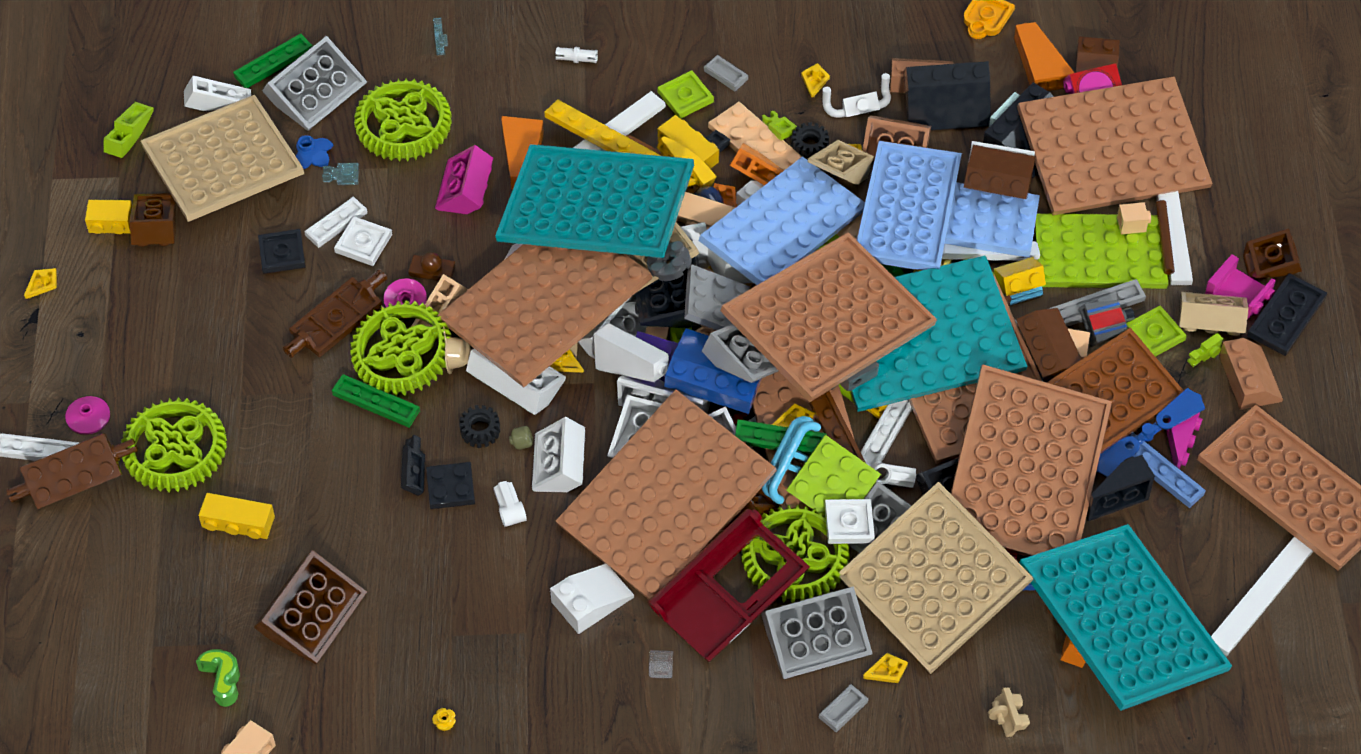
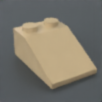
[807,140,874,184]

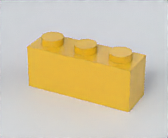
[657,115,719,169]
[199,493,275,539]

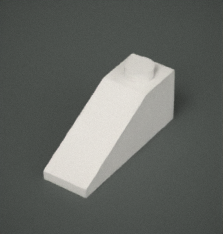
[184,76,251,111]

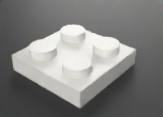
[334,217,392,266]
[825,499,875,544]

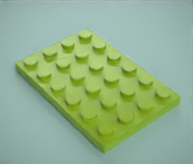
[1035,214,1168,289]

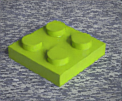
[657,70,714,119]
[1126,305,1187,357]

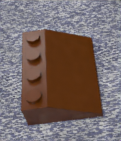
[254,550,367,664]

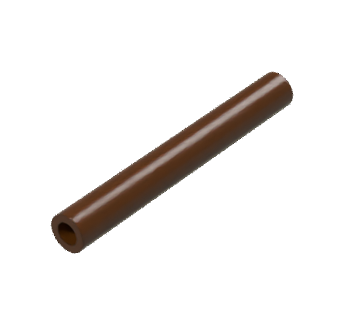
[1156,200,1175,275]

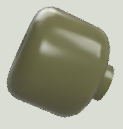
[509,426,533,450]

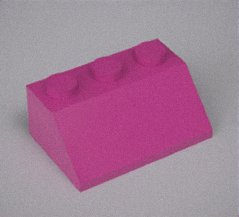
[435,145,493,214]

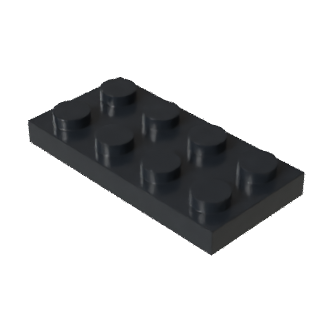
[1247,273,1327,356]

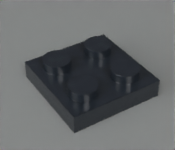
[258,229,306,274]
[426,462,475,509]

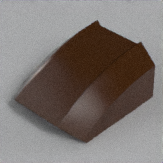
[1243,228,1302,278]

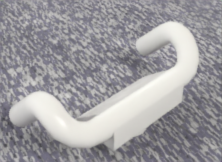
[822,73,891,118]

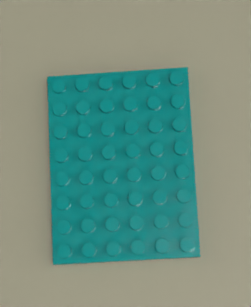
[495,144,694,258]
[851,255,1027,412]
[1019,524,1232,711]

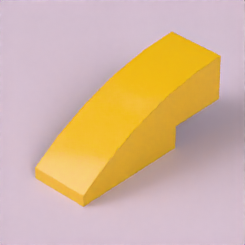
[657,136,717,188]

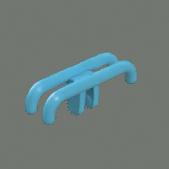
[762,416,821,504]

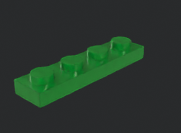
[233,33,313,88]
[332,374,420,428]
[735,419,827,455]

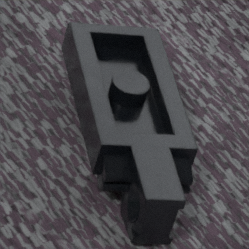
[401,435,425,496]

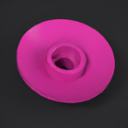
[384,278,427,319]
[65,396,110,435]

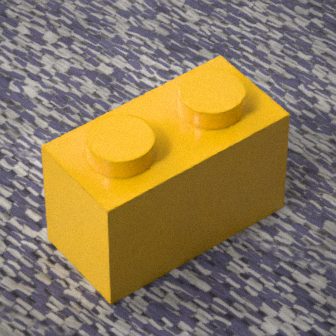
[85,200,132,234]
[994,257,1046,296]

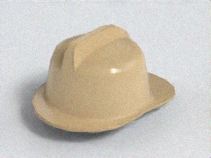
[443,326,471,374]

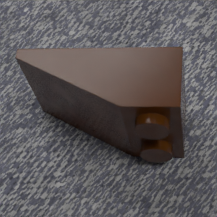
[1075,36,1120,73]
[129,193,176,247]

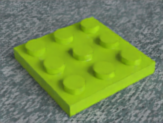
[786,435,881,518]

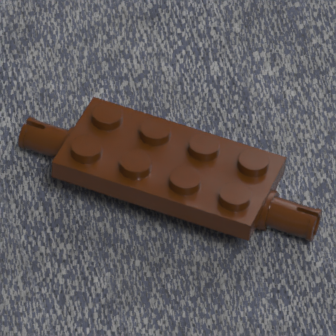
[283,269,387,358]
[6,433,138,509]

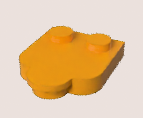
[964,0,1015,39]

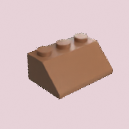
[890,58,954,93]
[862,115,931,161]
[1219,338,1283,410]

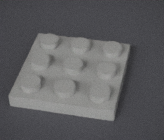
[684,264,750,330]

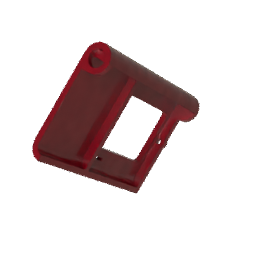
[647,509,810,662]

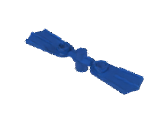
[1096,388,1205,477]

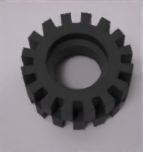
[791,122,829,160]
[459,405,500,448]

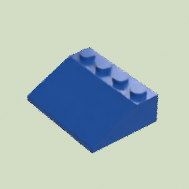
[664,328,762,414]

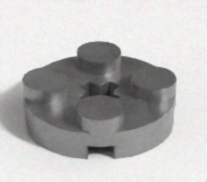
[647,241,691,281]

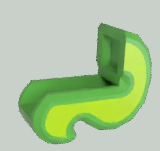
[196,649,240,707]

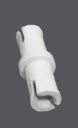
[556,47,598,63]

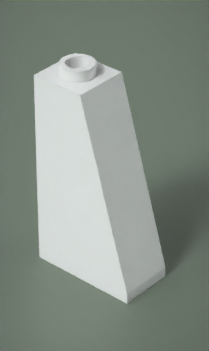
[594,323,669,382]

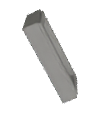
[704,55,748,91]
[819,684,868,732]

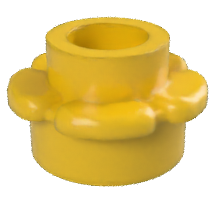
[432,708,456,731]

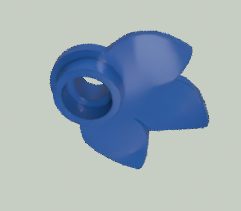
[296,135,334,169]

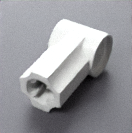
[871,462,916,488]
[494,481,527,527]

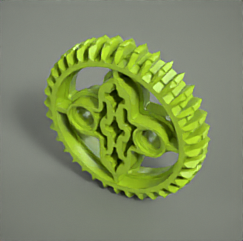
[354,78,452,162]
[350,300,452,396]
[121,397,227,493]
[742,504,849,603]

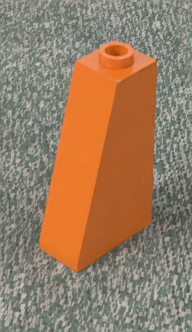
[1014,22,1074,91]
[501,116,544,190]

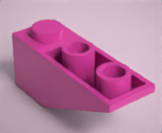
[1166,412,1203,469]

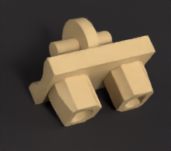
[988,688,1030,737]

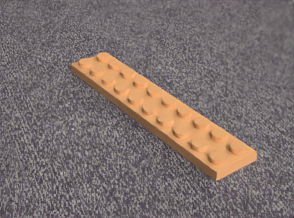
[708,102,863,240]

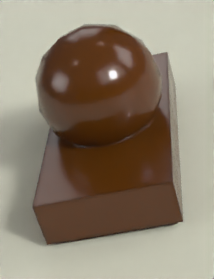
[408,252,455,281]

